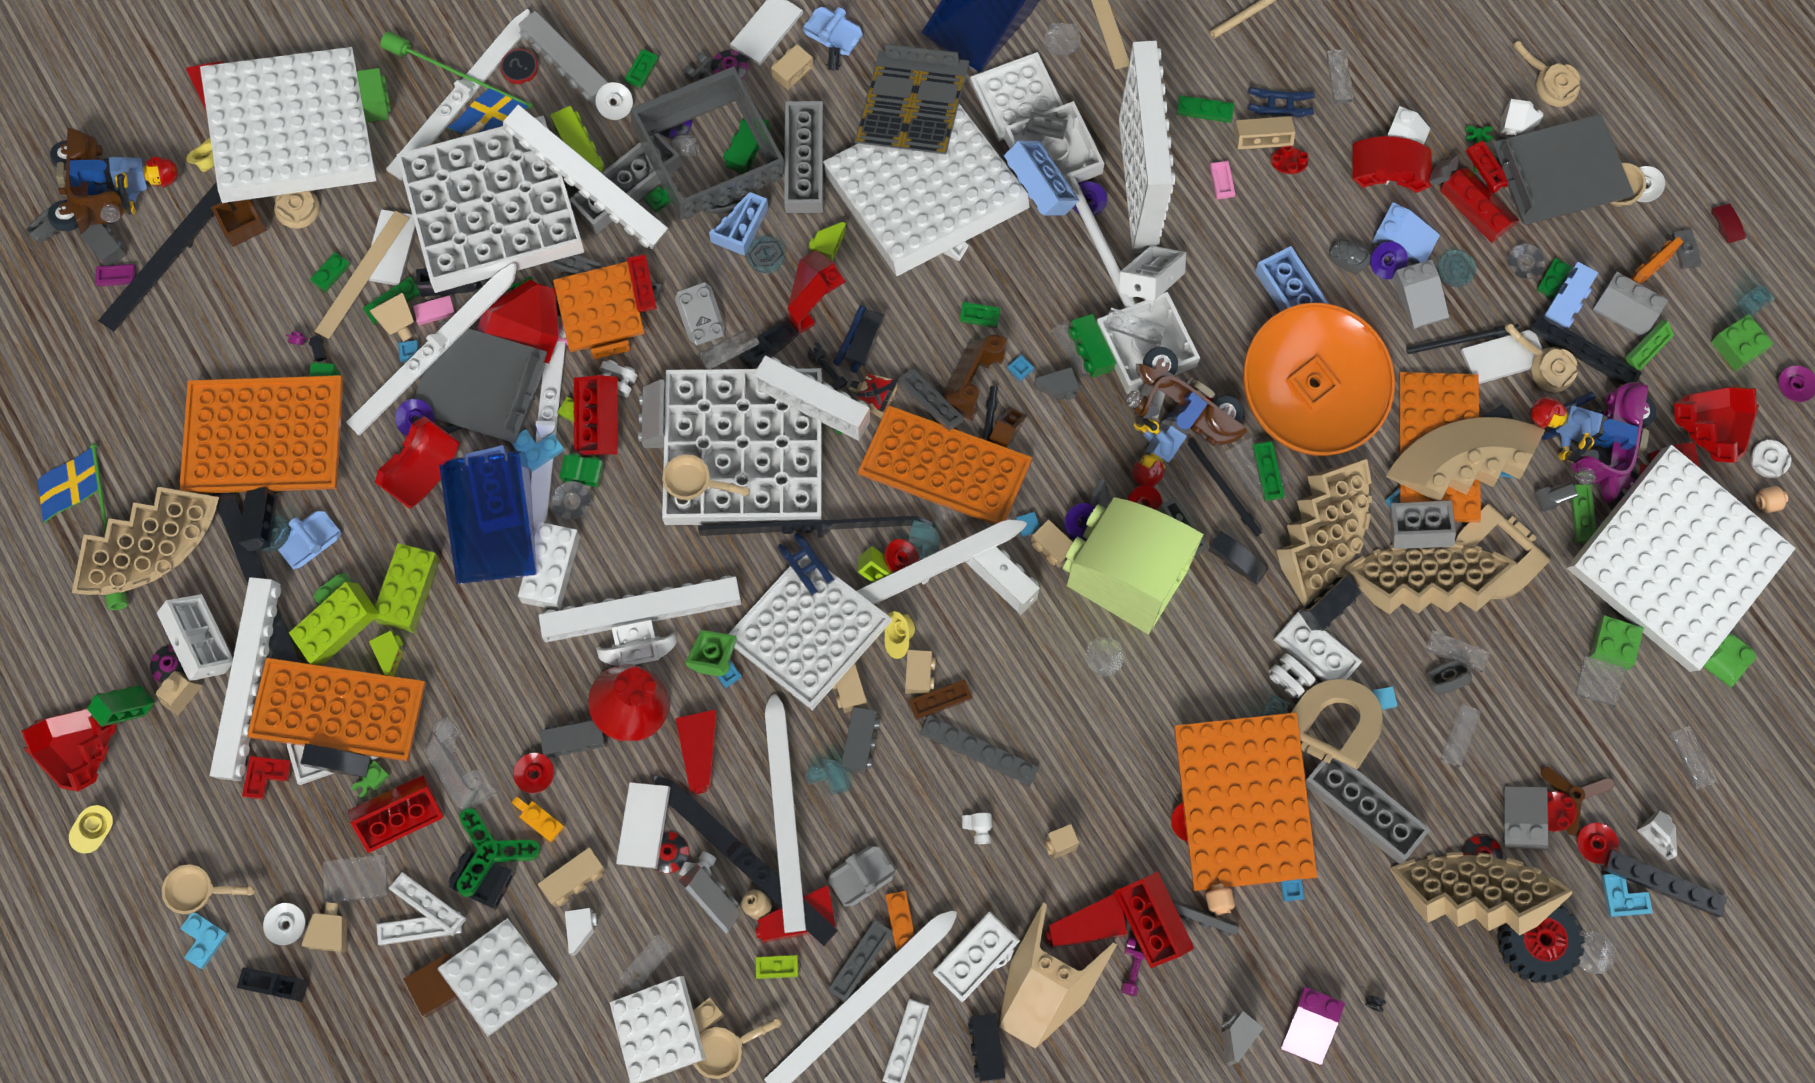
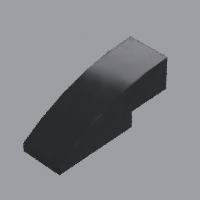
[847,309,885,367]
[740,319,799,369]
[1208,531,1268,585]
[300,743,371,778]
[237,967,308,1002]

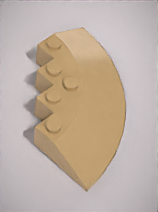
[1386,417,1545,501]
[1277,459,1372,606]
[72,487,219,595]
[1344,541,1517,614]
[1390,852,1572,935]

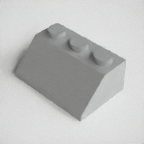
[1593,272,1668,339]
[638,380,666,448]
[1391,501,1456,549]
[678,864,741,934]
[1221,1011,1264,1066]

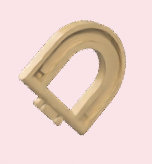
[1455,503,1551,599]
[1291,679,1383,769]

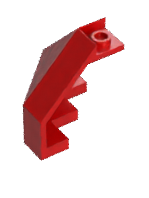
[787,250,846,335]
[476,279,559,364]
[1674,385,1759,463]
[21,708,116,792]

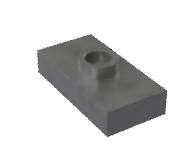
[1027,112,1068,140]
[1671,229,1702,269]

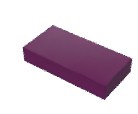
[95,264,136,287]

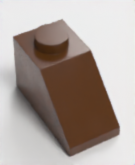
[989,407,1027,448]

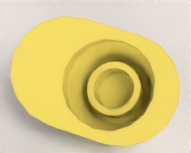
[186,138,214,172]
[884,611,915,659]
[69,805,113,853]

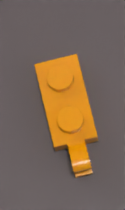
[511,796,565,843]

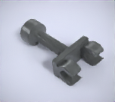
[683,53,713,82]

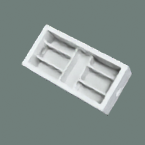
[1119,246,1186,301]
[518,522,580,611]
[965,547,1040,615]
[157,594,233,681]

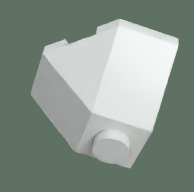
[1499,99,1543,139]
[1637,811,1677,861]

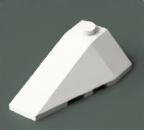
[1386,106,1430,185]

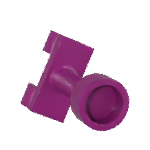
[1120,937,1147,997]

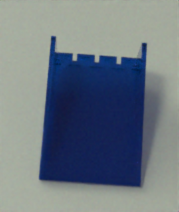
[921,0,1040,73]
[439,451,537,584]

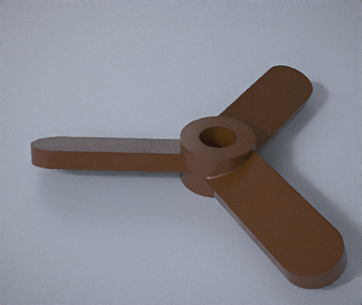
[1541,767,1614,836]

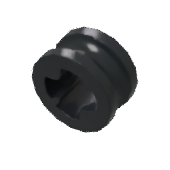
[1365,995,1386,1012]

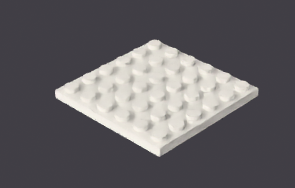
[729,555,892,710]

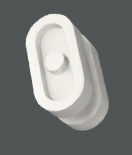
[599,360,638,397]
[1269,653,1315,698]

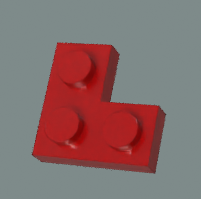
[242,756,292,800]

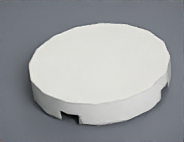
[1750,440,1791,478]

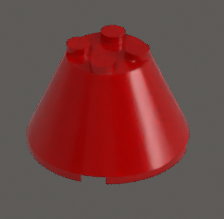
[588,664,669,742]

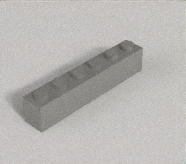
[519,11,608,105]

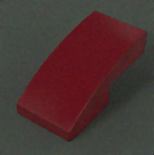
[1711,204,1746,243]

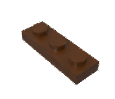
[909,679,972,720]

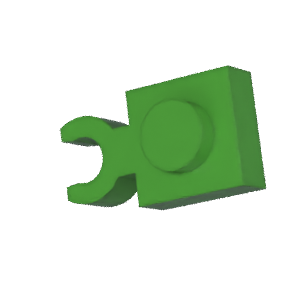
[352,761,390,798]

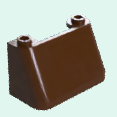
[942,334,1007,421]

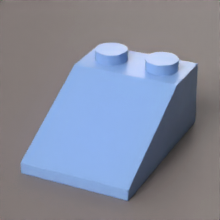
[1372,202,1440,264]

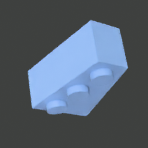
[709,192,769,256]
[1545,262,1598,328]

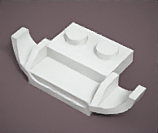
[596,618,677,666]

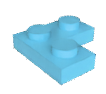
[511,429,565,472]
[1602,874,1653,917]
[180,912,228,969]

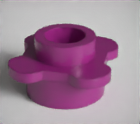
[286,332,308,345]

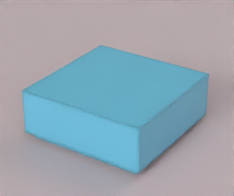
[1372,687,1398,710]

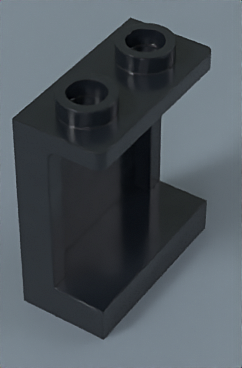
[448,849,515,910]

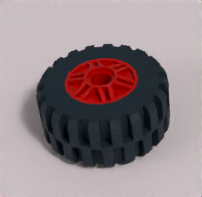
[1497,905,1585,983]

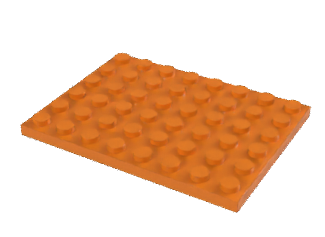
[179,376,343,493]
[1174,713,1317,891]

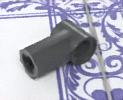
[1534,480,1578,512]

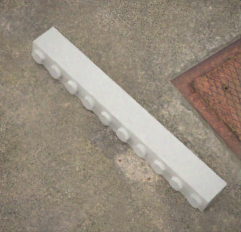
[503,105,668,249]
[539,576,742,643]
[210,578,281,782]

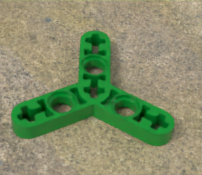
[457,808,540,897]

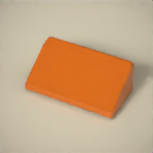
[590,338,631,360]

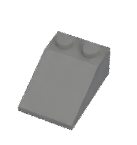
[1392,259,1449,329]
[1505,787,1548,849]

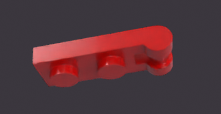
[1466,141,1508,194]

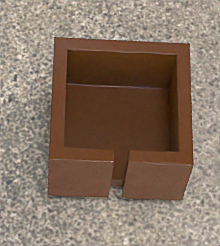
[211,199,267,247]

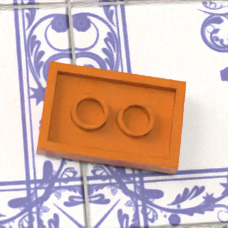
[1630,237,1684,285]

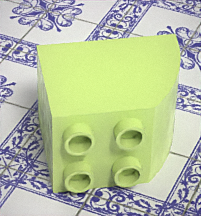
[1063,497,1204,635]

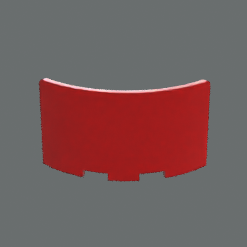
[1352,136,1432,193]
[375,416,460,509]

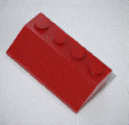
[1440,168,1520,244]
[574,375,618,456]
[348,775,444,853]
[1114,871,1195,968]

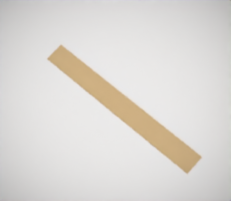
[1091,0,1129,70]
[314,211,409,339]

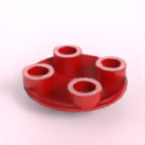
[1271,146,1309,174]
[1547,791,1577,832]

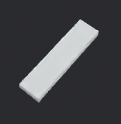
[389,872,466,936]
[377,912,463,945]
[882,999,929,1083]

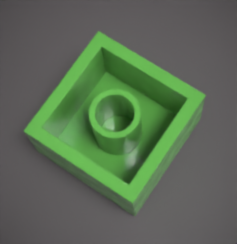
[356,68,391,123]
[1711,314,1774,372]
[1588,616,1644,671]

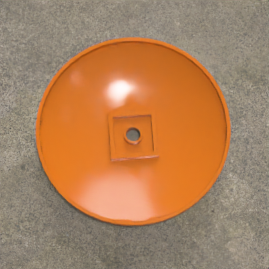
[1243,303,1395,456]

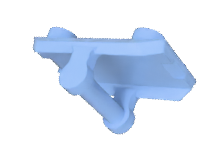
[803,7,863,56]
[276,511,342,569]

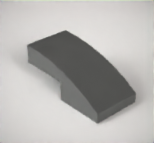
[1429,155,1459,185]

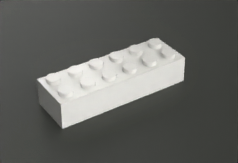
[754,356,870,441]

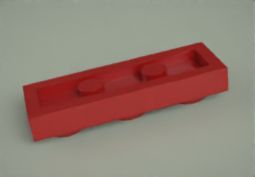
[627,254,657,312]

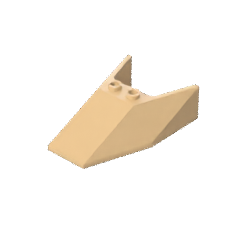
[999,902,1117,1049]

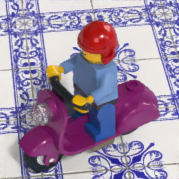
[1530,382,1657,504]

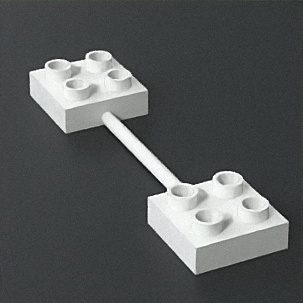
[1004,101,1200,394]

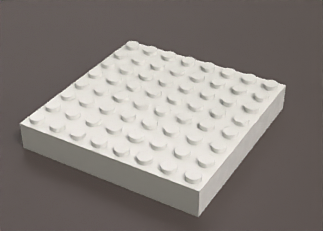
[1118,41,1175,253]
[200,47,376,203]
[823,104,1030,276]
[396,115,584,293]
[662,368,822,525]
[1566,445,1796,672]

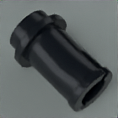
[826,47,841,70]
[308,336,327,362]

